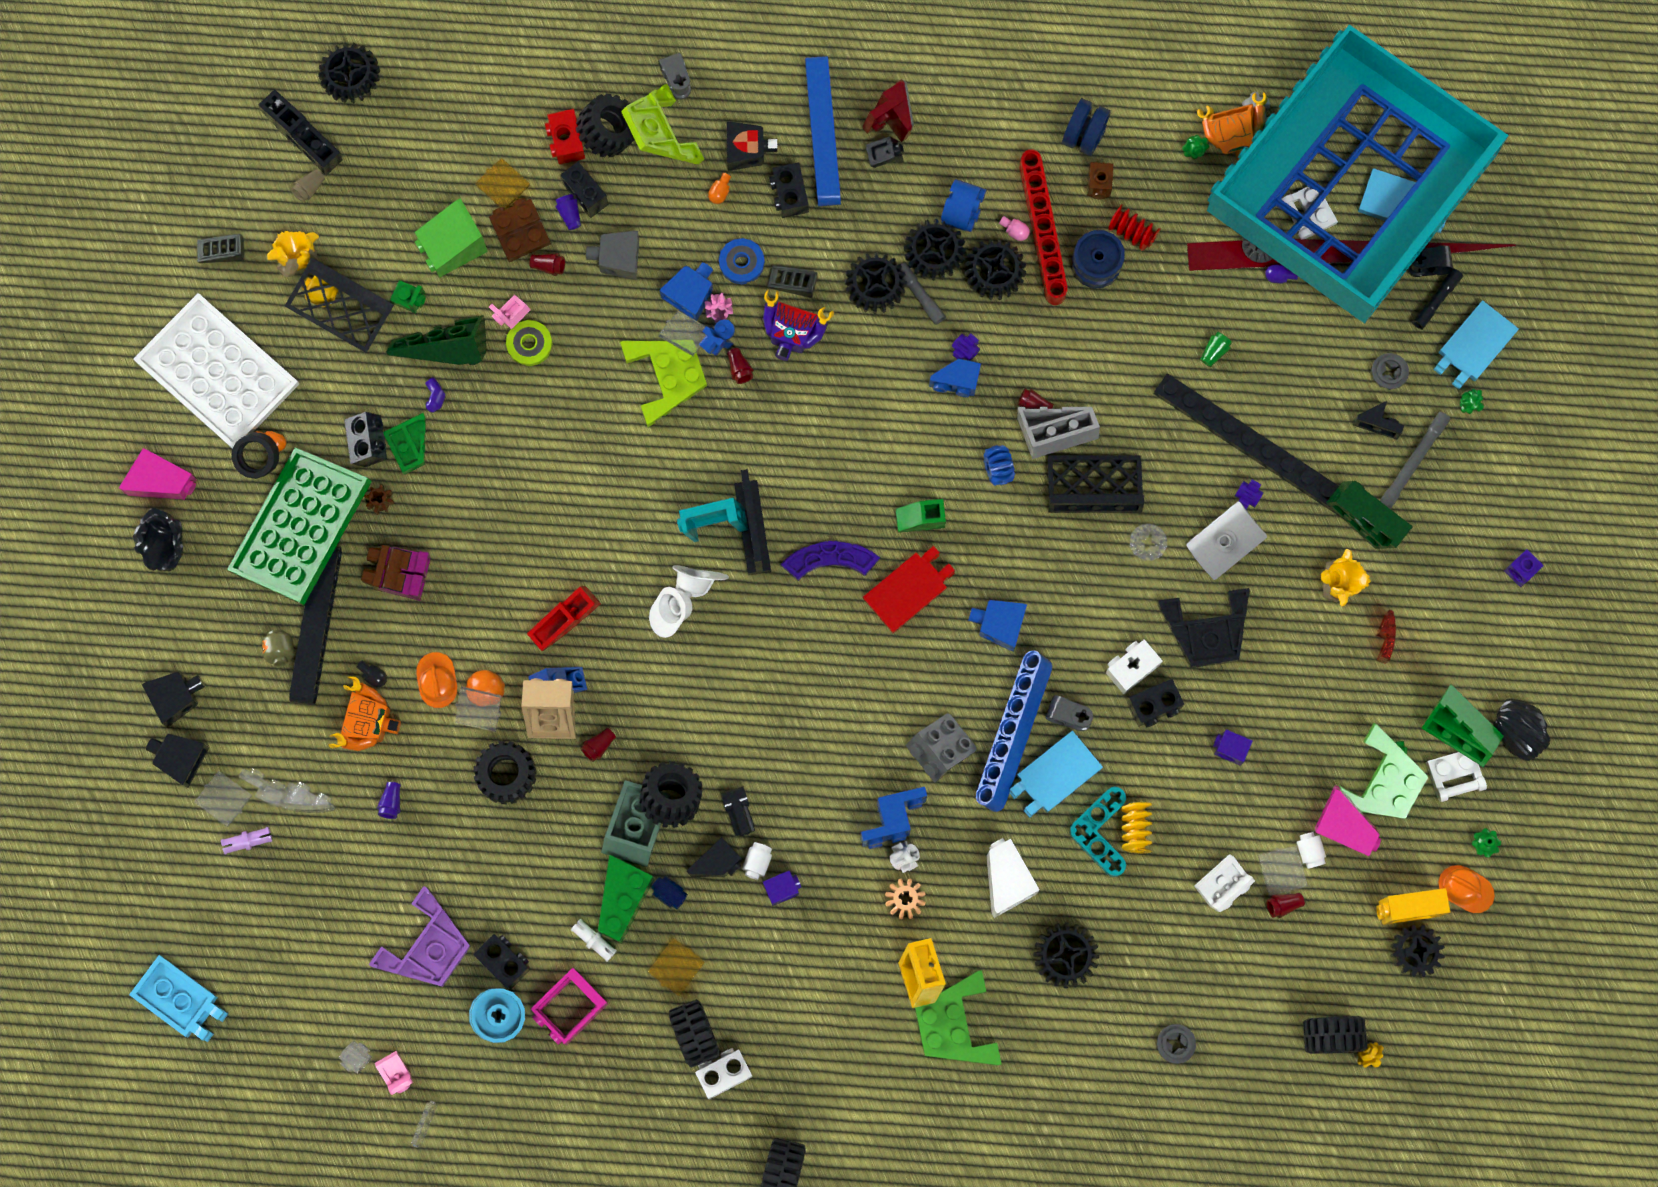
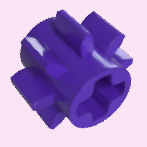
[951,333,980,361]
[1235,479,1264,510]

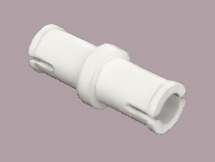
[571,919,617,962]

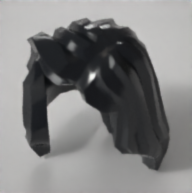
[133,508,183,572]
[1493,699,1550,761]

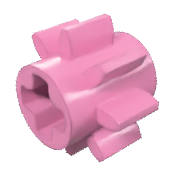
[704,293,733,323]

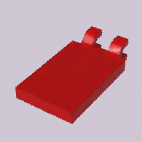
[862,546,955,634]

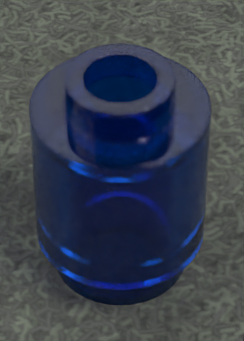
[651,876,688,910]

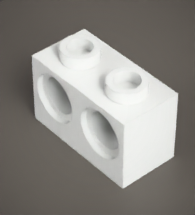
[695,1048,753,1099]

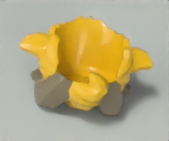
[267,231,319,277]
[1321,549,1371,607]

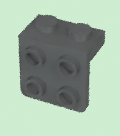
[905,714,977,783]

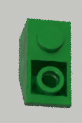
[896,499,946,533]

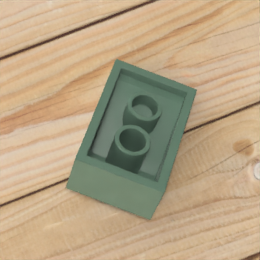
[601,780,671,867]

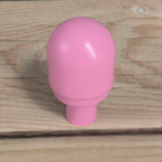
[999,216,1030,241]

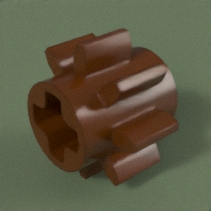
[364,484,394,515]

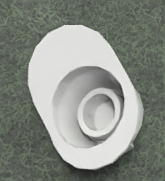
[672,565,729,597]
[649,587,692,638]

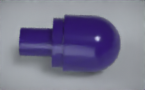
[1265,265,1298,284]

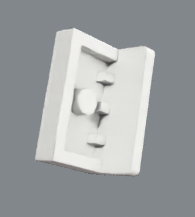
[1194,854,1255,912]

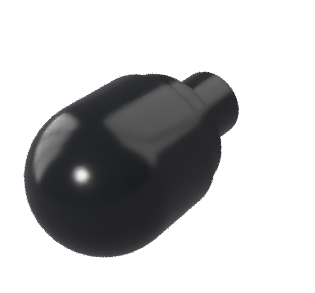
[356,660,387,688]

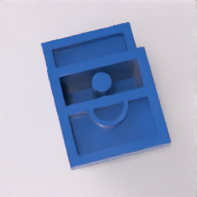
[861,787,927,849]

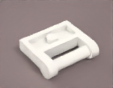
[1282,187,1338,240]
[1426,752,1487,802]

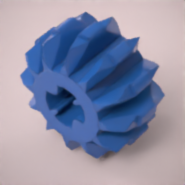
[983,445,1015,486]

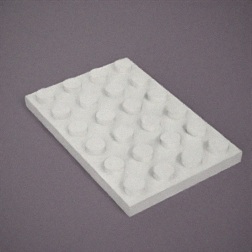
[133,293,299,449]

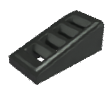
[197,234,244,263]
[768,265,818,298]

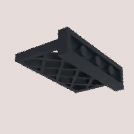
[285,258,394,353]
[1047,455,1144,513]
[734,469,771,575]

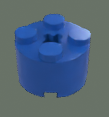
[941,179,987,232]

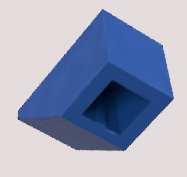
[929,359,981,397]
[528,667,587,693]

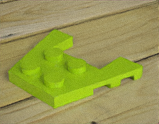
[621,84,704,164]
[620,341,707,427]

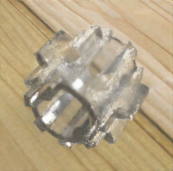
[339,1041,372,1074]

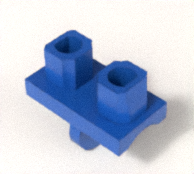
[699,319,735,356]

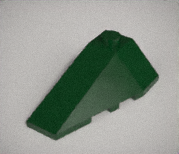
[386,315,487,365]

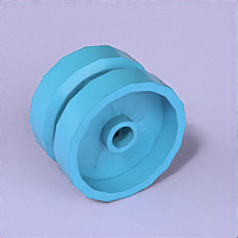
[469,988,525,1043]

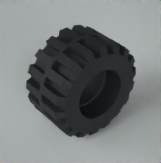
[576,93,635,158]
[473,741,537,805]
[639,761,703,828]
[669,999,720,1068]
[1303,1016,1367,1054]
[761,1137,806,1187]

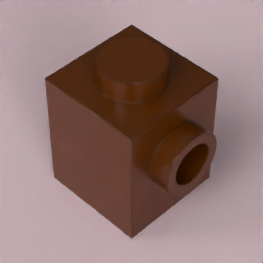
[1087,162,1113,200]

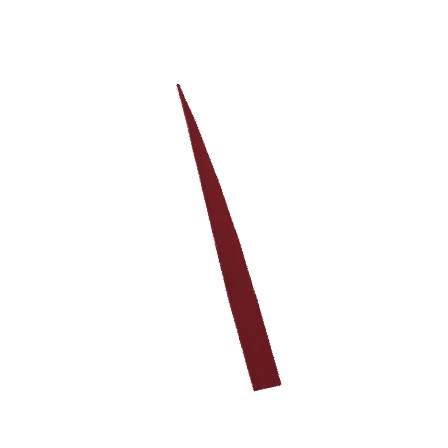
[1187,239,1516,271]

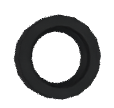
[231,432,279,479]

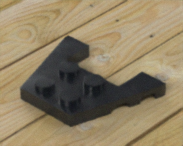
[1157,588,1250,668]

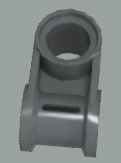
[658,52,691,100]
[1045,695,1093,731]

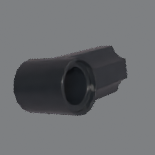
[721,786,755,837]

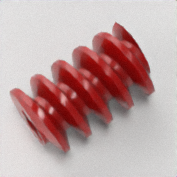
[1108,204,1161,251]

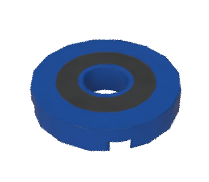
[719,238,765,285]

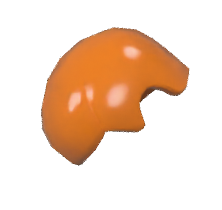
[466,670,505,706]

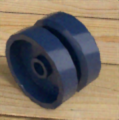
[1061,98,1111,157]
[1072,230,1125,288]

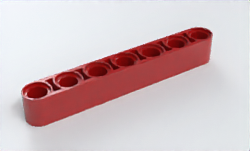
[1020,149,1067,305]

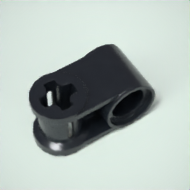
[1407,245,1454,277]

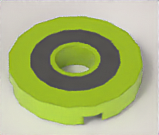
[506,320,553,366]

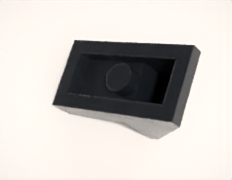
[1353,401,1404,440]

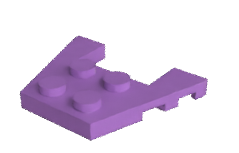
[369,886,471,987]

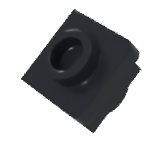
[866,136,904,168]

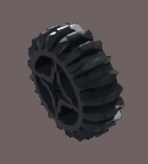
[318,42,380,104]
[904,218,966,281]
[964,238,1026,300]
[845,252,907,314]
[1033,922,1099,989]

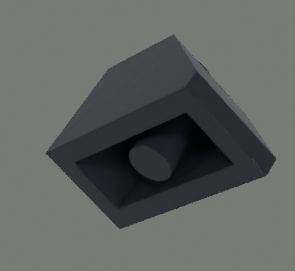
[687,837,742,878]

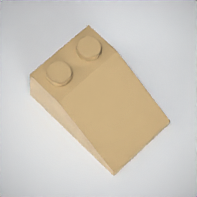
[521,678,576,739]

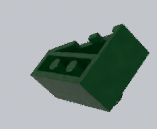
[1326,481,1413,549]

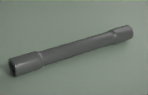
[1380,412,1451,509]

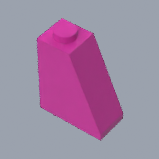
[119,448,197,500]
[1315,785,1381,856]

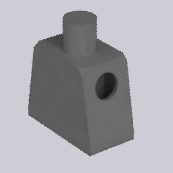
[586,231,640,280]

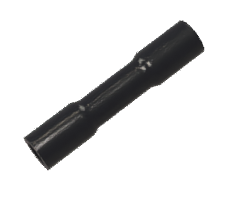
[1412,268,1463,330]

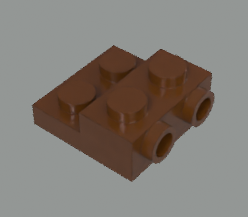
[489,198,551,262]

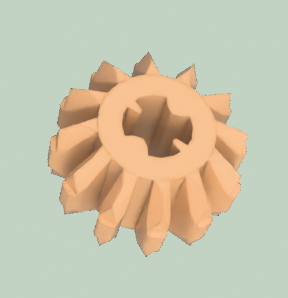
[885,879,926,920]

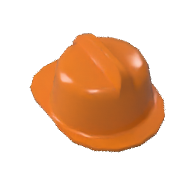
[417,652,457,708]
[1438,865,1495,913]

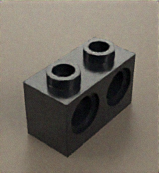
[560,161,609,218]
[769,162,809,218]
[344,412,387,467]
[1127,679,1185,728]
[473,934,530,990]

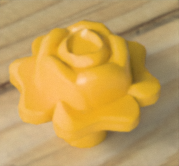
[1357,1042,1384,1068]

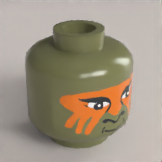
[262,630,294,667]

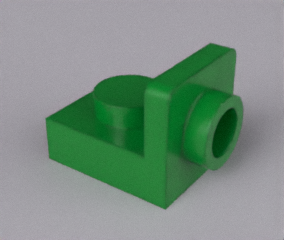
[389,280,426,313]

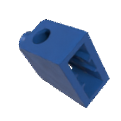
[660,262,713,322]
[968,600,1027,652]

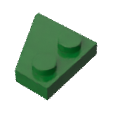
[383,413,426,475]

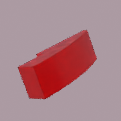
[527,586,601,651]

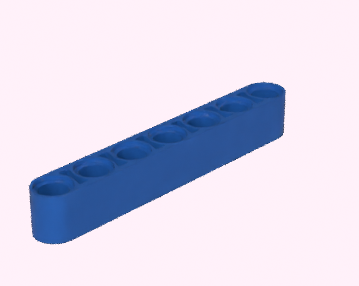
[805,56,841,207]
[976,651,1052,812]

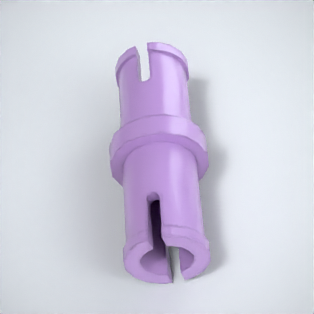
[221,827,272,854]

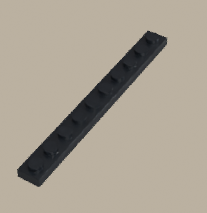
[1153,373,1342,518]

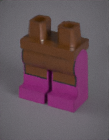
[361,545,431,601]

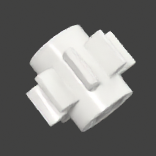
[890,841,920,873]

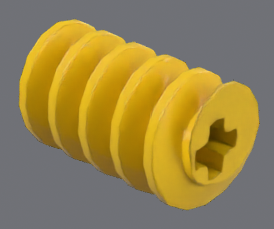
[1122,802,1152,854]

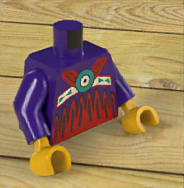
[763,289,834,361]

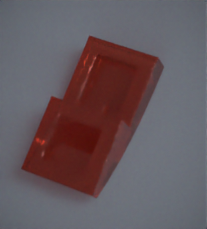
[1376,610,1396,664]

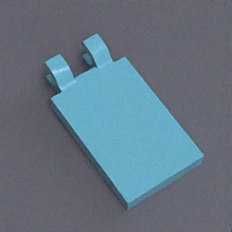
[1358,168,1446,233]
[1433,300,1519,389]
[1009,730,1103,818]
[129,955,228,1042]

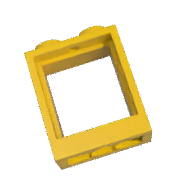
[1376,888,1450,925]
[898,938,946,1008]

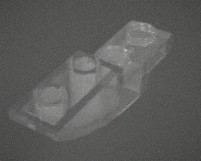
[239,768,336,813]

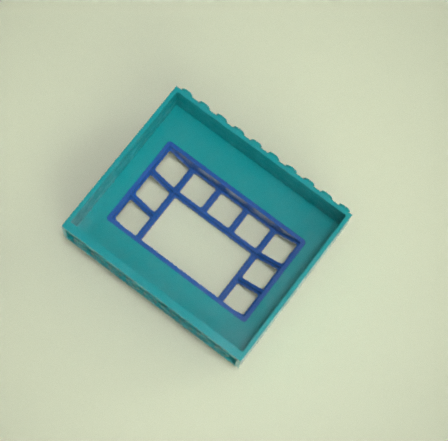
[1207,25,1509,324]

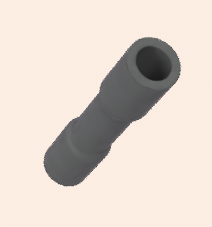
[897,262,946,325]

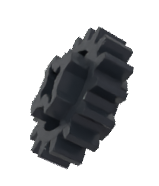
[1390,925,1445,978]

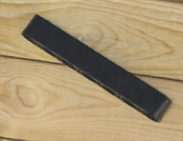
[289,546,342,705]

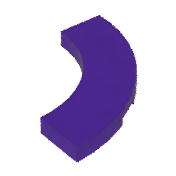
[781,541,880,581]

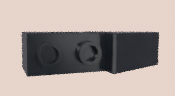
[258,89,343,176]

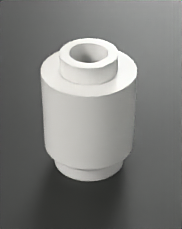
[1297,832,1326,869]
[742,842,772,880]

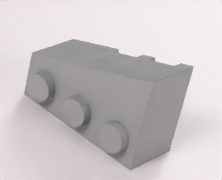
[1017,407,1100,459]

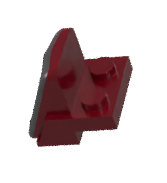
[862,79,914,142]

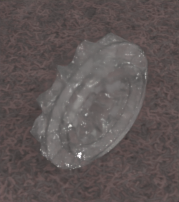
[1130,524,1167,561]

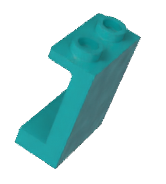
[677,498,748,542]

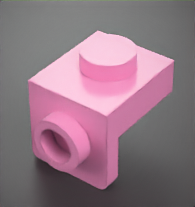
[489,294,531,329]
[375,1051,413,1095]

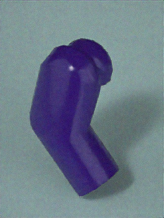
[425,378,445,413]

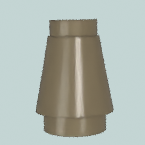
[291,169,325,202]

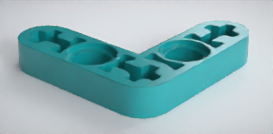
[1070,787,1126,877]

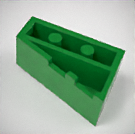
[1422,684,1504,767]
[598,854,654,944]

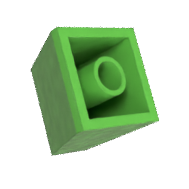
[414,198,488,278]

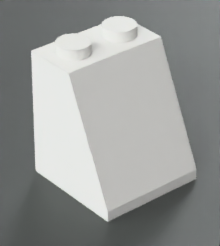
[987,838,1039,918]

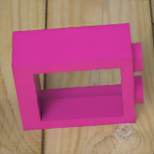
[531,968,608,1045]

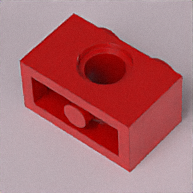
[545,109,585,165]

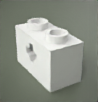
[1106,640,1163,694]

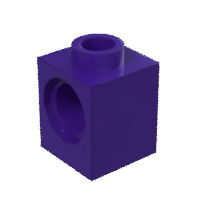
[1504,549,1544,588]
[1213,729,1253,766]
[763,870,802,906]

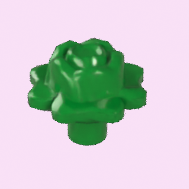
[1182,135,1210,159]
[1460,389,1484,414]
[1472,828,1502,858]

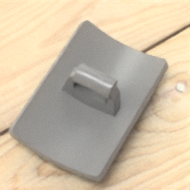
[1186,501,1267,580]

